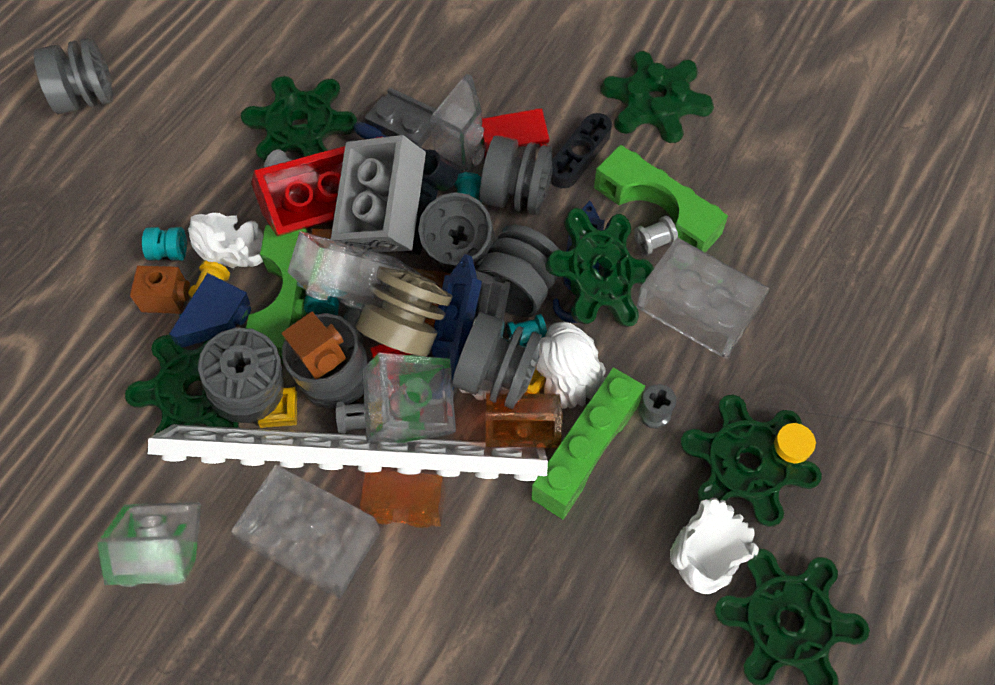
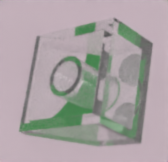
[430,74,485,173]
[363,353,456,443]
[97,502,201,587]

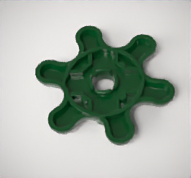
[600,51,714,143]
[241,76,357,162]
[545,208,655,327]
[125,335,244,435]
[681,395,822,527]
[714,549,870,685]

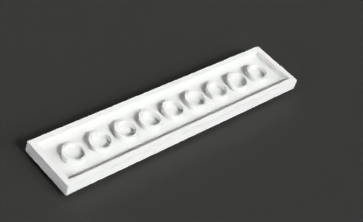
[148,424,548,481]

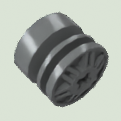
[33,38,113,115]
[480,135,553,216]
[418,192,496,274]
[476,224,559,317]
[452,312,542,410]
[282,313,372,409]
[198,328,284,423]

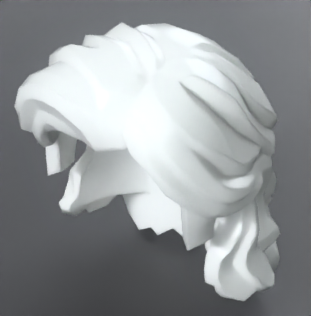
[188,212,263,269]
[536,322,606,409]
[670,498,759,594]

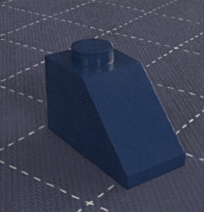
[169,273,251,347]

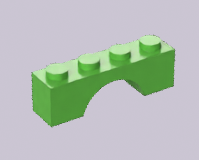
[594,145,728,260]
[246,225,311,364]
[531,367,645,519]

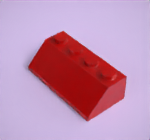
[251,136,382,237]

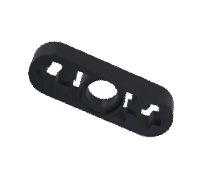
[551,113,612,188]

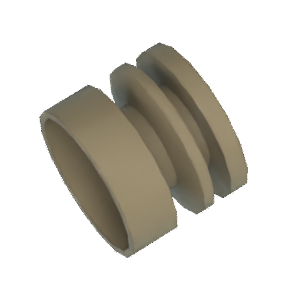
[355,266,453,357]

